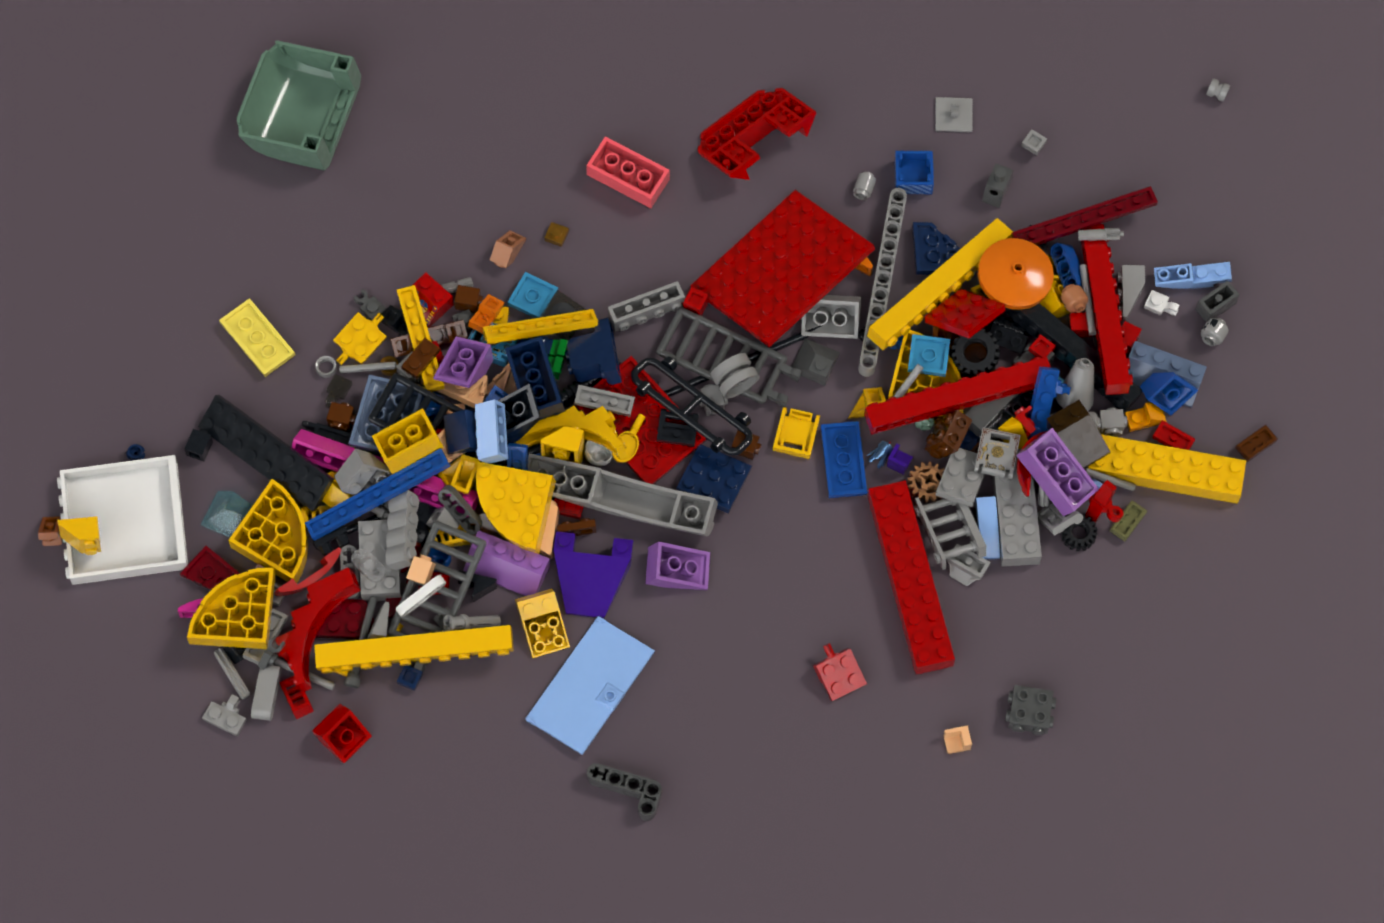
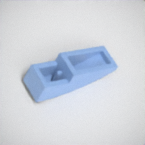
[975,496,1000,559]

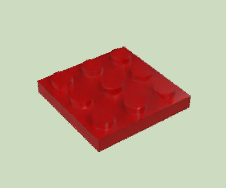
[924,289,1005,338]

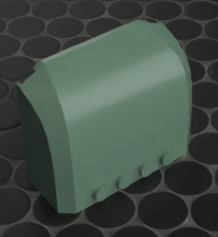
[237,40,361,171]

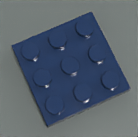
[676,445,752,514]

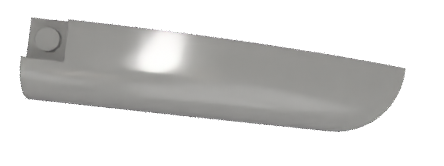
[528,453,718,536]

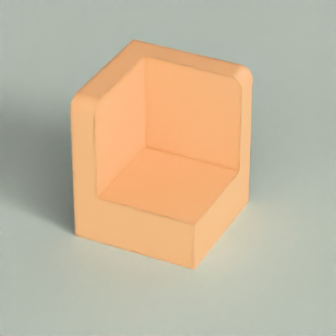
[943,725,972,754]

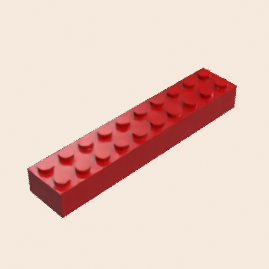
[867,480,955,675]

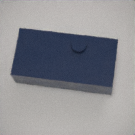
[505,336,565,420]

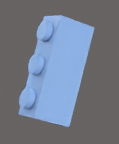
[474,399,508,464]

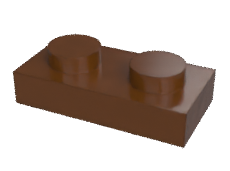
[401,338,440,379]
[557,518,596,536]

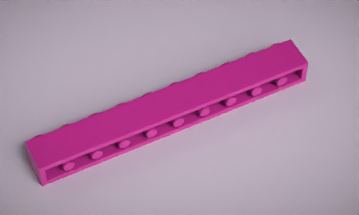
[292,429,479,518]

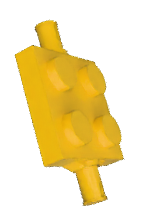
[333,312,387,366]

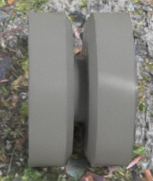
[710,353,760,399]

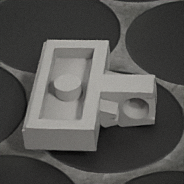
[202,694,247,737]

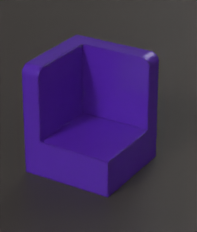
[887,443,913,475]

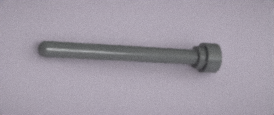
[344,596,377,688]

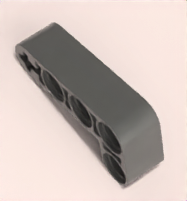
[587,763,662,821]

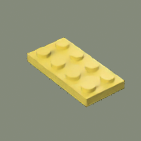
[219,298,295,377]

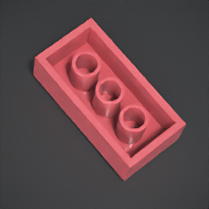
[586,136,670,208]

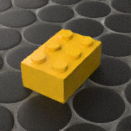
[372,408,444,475]

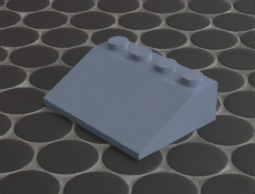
[348,375,424,457]

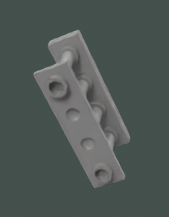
[913,497,986,570]

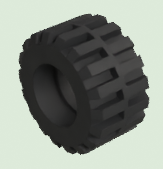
[952,328,1000,378]

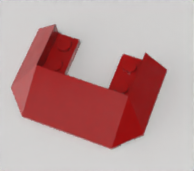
[697,88,816,180]

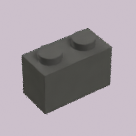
[1195,281,1240,322]

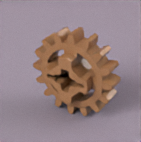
[907,461,945,503]

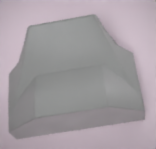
[947,544,991,586]

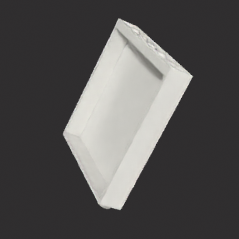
[57,455,188,585]

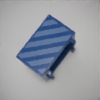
[894,151,934,194]

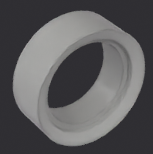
[315,356,337,378]

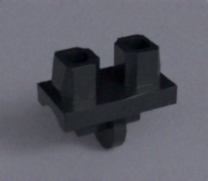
[314,526,349,557]

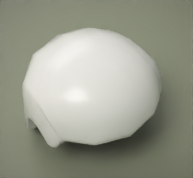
[584,440,613,466]

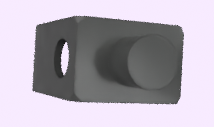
[982,164,1013,208]

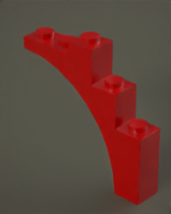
[275,567,361,691]

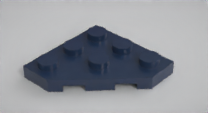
[912,222,960,275]

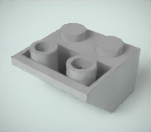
[334,448,392,495]

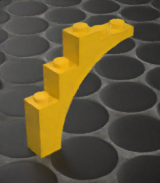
[514,406,627,460]

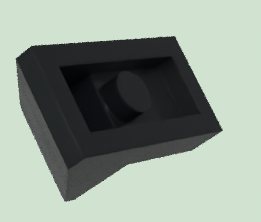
[458,570,498,602]

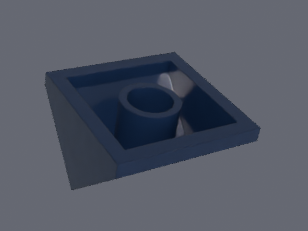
[443,410,477,454]

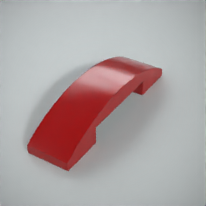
[274,547,341,596]

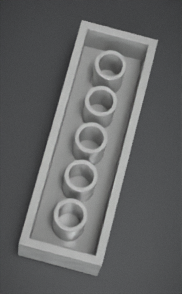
[992,449,1042,567]

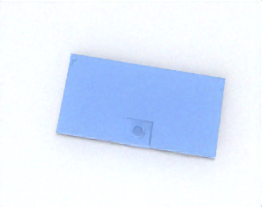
[525,616,655,755]

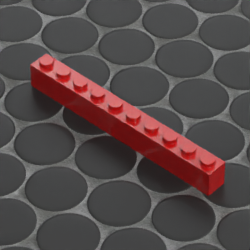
[1081,224,1133,395]
[864,357,1051,435]

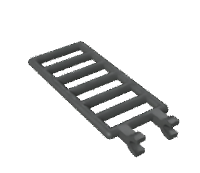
[656,307,802,407]
[387,521,487,672]

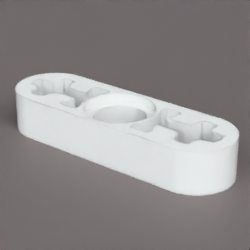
[395,575,446,617]

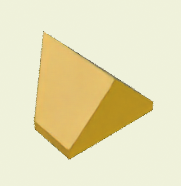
[848,387,886,419]
[437,454,480,495]

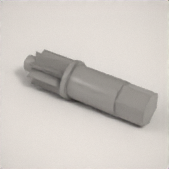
[1078,228,1124,241]

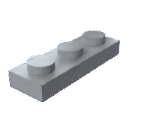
[574,385,635,417]
[243,608,288,665]

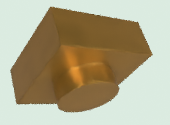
[544,222,569,247]

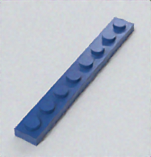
[305,448,450,541]

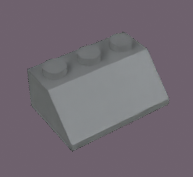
[801,295,861,339]

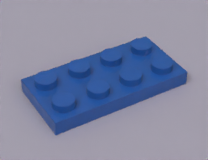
[820,421,867,498]

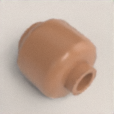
[1060,284,1088,313]

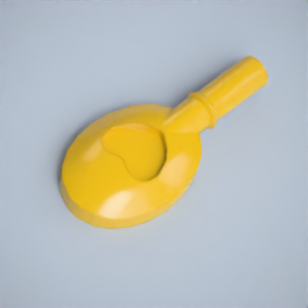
[612,414,645,463]

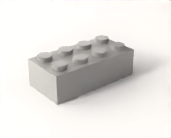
[358,520,401,602]

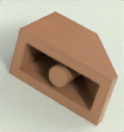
[490,230,526,268]

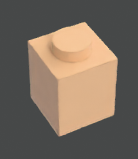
[406,555,436,585]

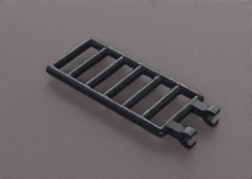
[368,373,485,464]

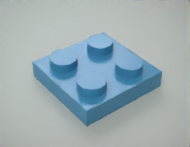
[507,272,559,318]
[907,334,950,377]

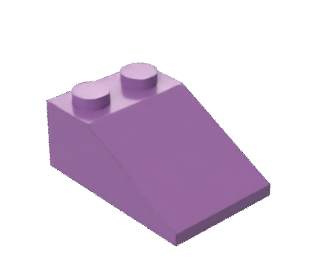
[434,336,493,388]
[645,541,710,590]

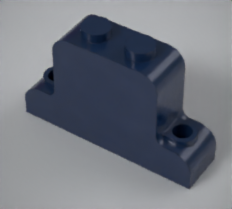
[565,317,622,385]

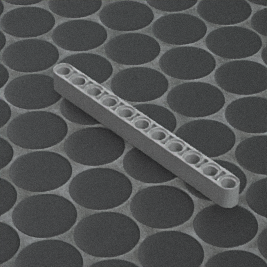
[858,188,907,377]

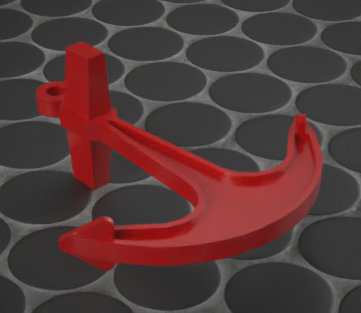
[1016,431,1124,523]

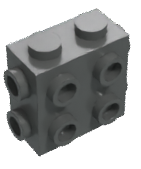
[1005,685,1056,735]

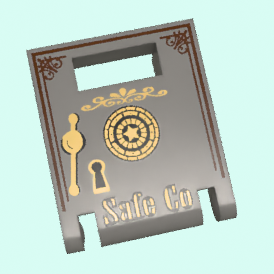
[974,427,1020,479]

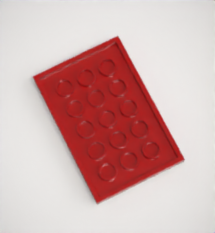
[573,356,707,485]

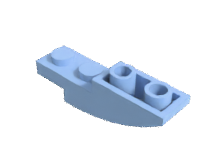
[1154,262,1232,289]

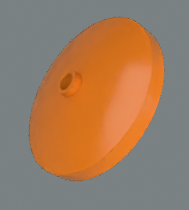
[978,238,1054,310]

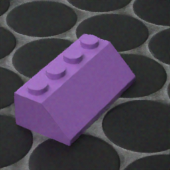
[1016,428,1099,516]
[464,530,550,596]

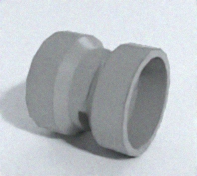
[1206,78,1231,102]

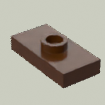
[1235,425,1278,462]

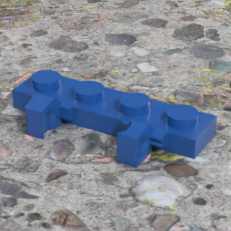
[1027,367,1071,440]

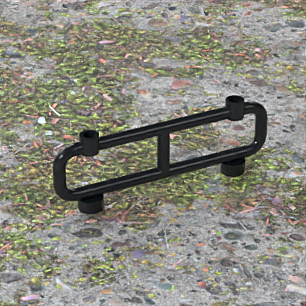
[631,356,753,455]

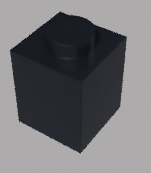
[184,429,213,462]

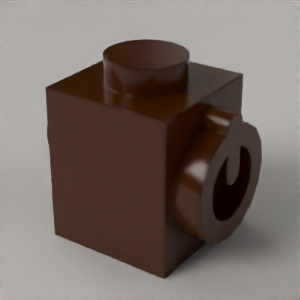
[326,402,357,432]

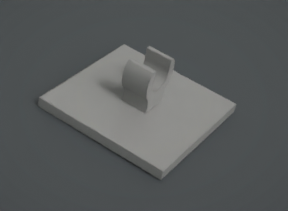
[935,97,973,133]

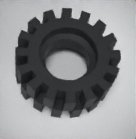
[1061,514,1097,552]

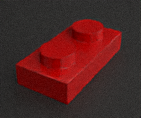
[1152,420,1196,450]

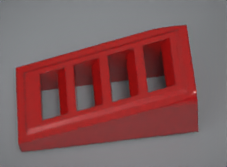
[279,677,314,719]

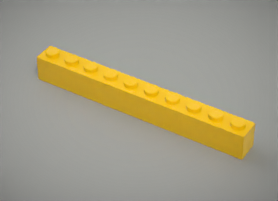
[867,218,1013,351]
[314,625,514,673]

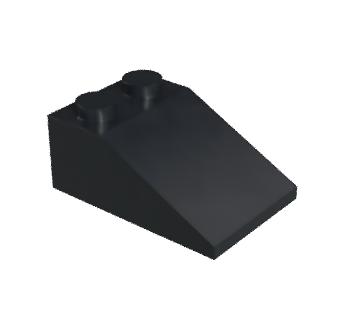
[498,384,541,445]

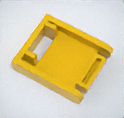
[773,407,820,459]

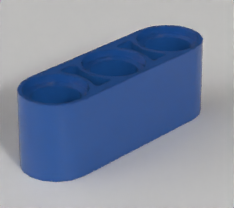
[1050,243,1082,288]

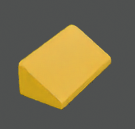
[998,417,1028,449]

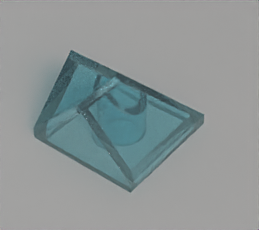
[201,491,253,537]

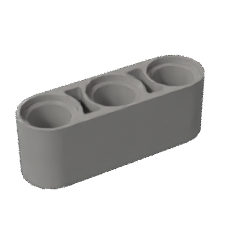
[251,665,281,721]

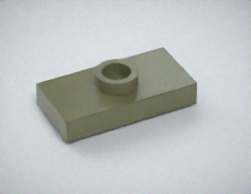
[1110,500,1147,542]

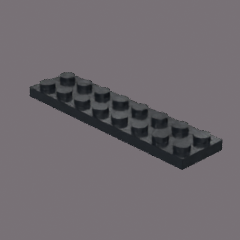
[198,395,334,511]

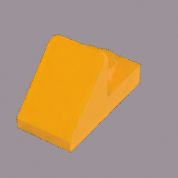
[1124,402,1167,432]

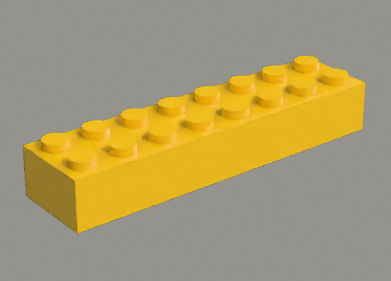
[1087,434,1246,504]

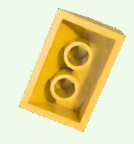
[540,426,585,464]

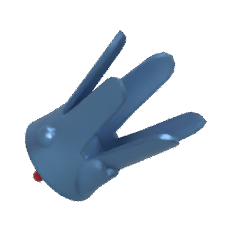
[867,441,893,469]

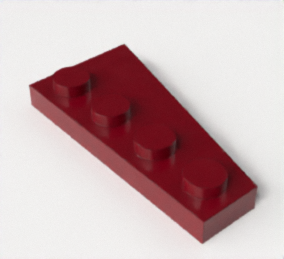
[180,546,240,590]

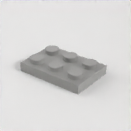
[936,448,985,507]

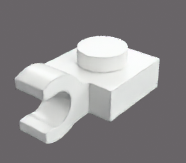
[1144,290,1179,316]

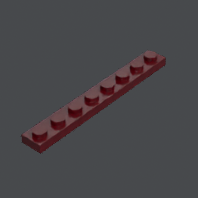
[1011,186,1158,245]

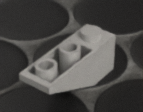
[1117,265,1145,324]

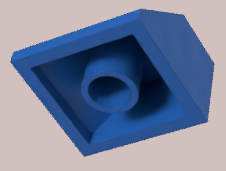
[1140,372,1198,415]

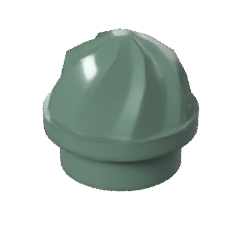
[915,418,935,431]

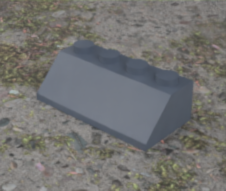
[1128,341,1207,408]

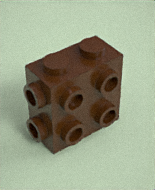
[924,410,972,459]

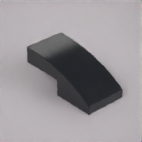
[381,305,408,335]

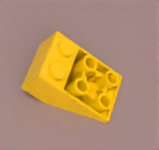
[515,588,570,658]

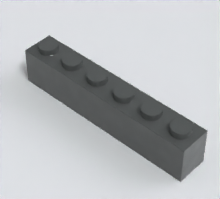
[963,343,1055,437]

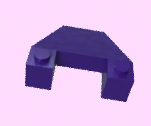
[554,531,633,618]

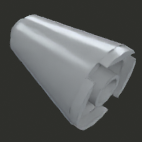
[1056,358,1094,411]

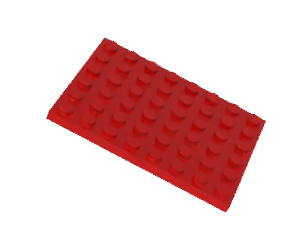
[690,190,875,347]

